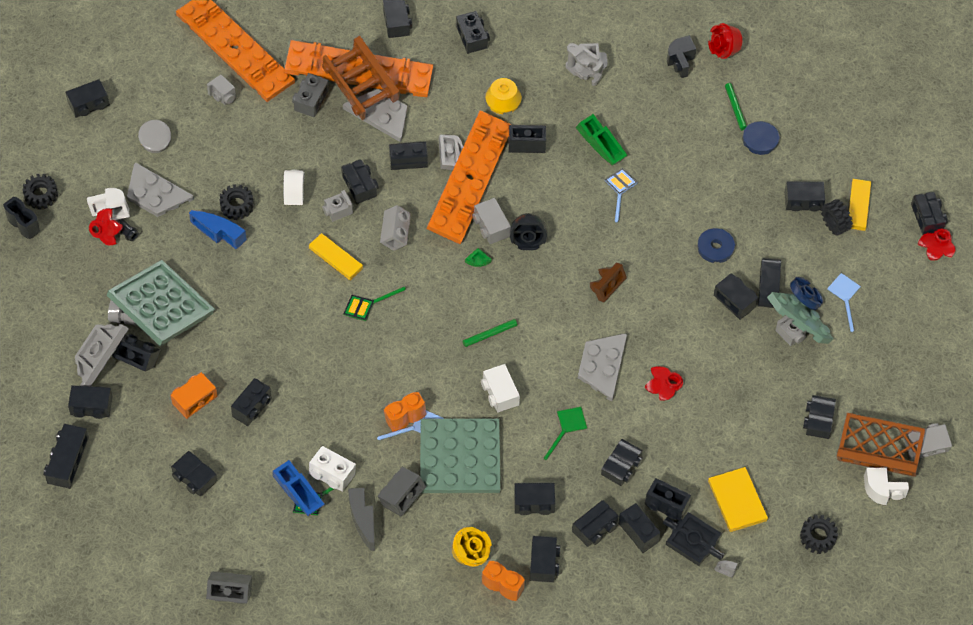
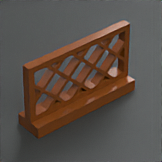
[837,413,925,477]

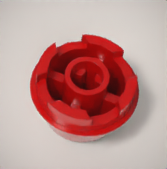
[708,23,742,59]

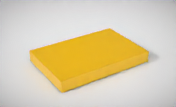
[708,467,768,532]

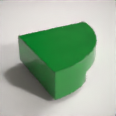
[465,248,492,267]

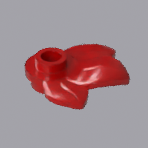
[89,208,123,246]
[918,229,955,261]
[645,366,683,401]

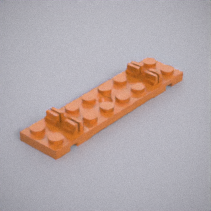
[176,0,295,102]
[284,40,433,97]
[426,110,511,244]

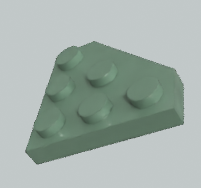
[767,292,834,344]

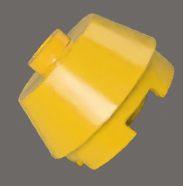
[485,78,522,114]
[452,527,492,567]

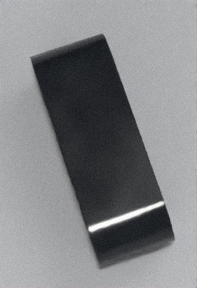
[758,258,781,308]

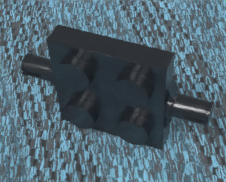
[663,512,725,566]

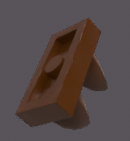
[590,262,627,303]

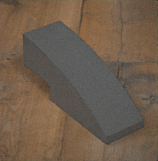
[348,488,375,551]

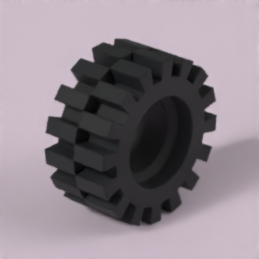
[22,174,58,210]
[219,184,254,220]
[821,199,853,236]
[800,515,838,554]

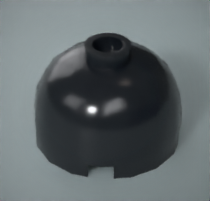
[510,213,547,251]

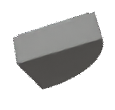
[714,560,737,578]

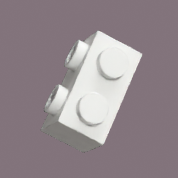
[481,364,520,413]
[309,446,356,492]

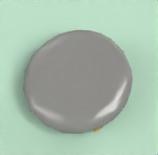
[138,120,171,153]

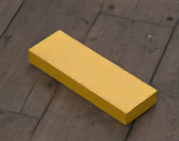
[849,179,871,231]
[309,233,363,281]

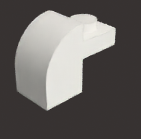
[284,170,305,205]
[87,188,130,220]
[864,468,909,505]

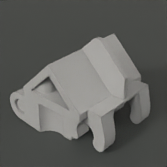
[565,43,607,86]

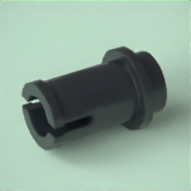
[117,219,139,241]

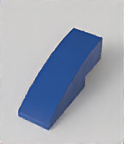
[189,210,247,249]
[272,460,324,516]

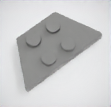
[343,89,407,142]
[127,163,194,217]
[75,324,129,387]
[578,334,627,401]

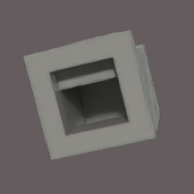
[207,74,236,105]
[322,190,353,222]
[775,316,806,346]

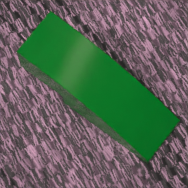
[576,114,627,166]

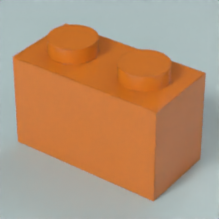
[171,372,218,419]

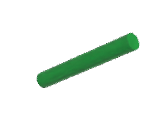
[725,83,747,131]
[462,319,517,347]

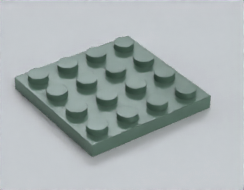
[106,260,215,346]
[420,419,500,493]

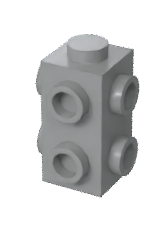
[380,205,411,250]

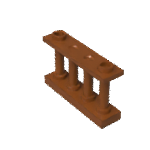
[322,36,400,120]

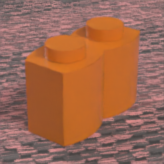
[384,392,427,432]
[482,561,525,601]

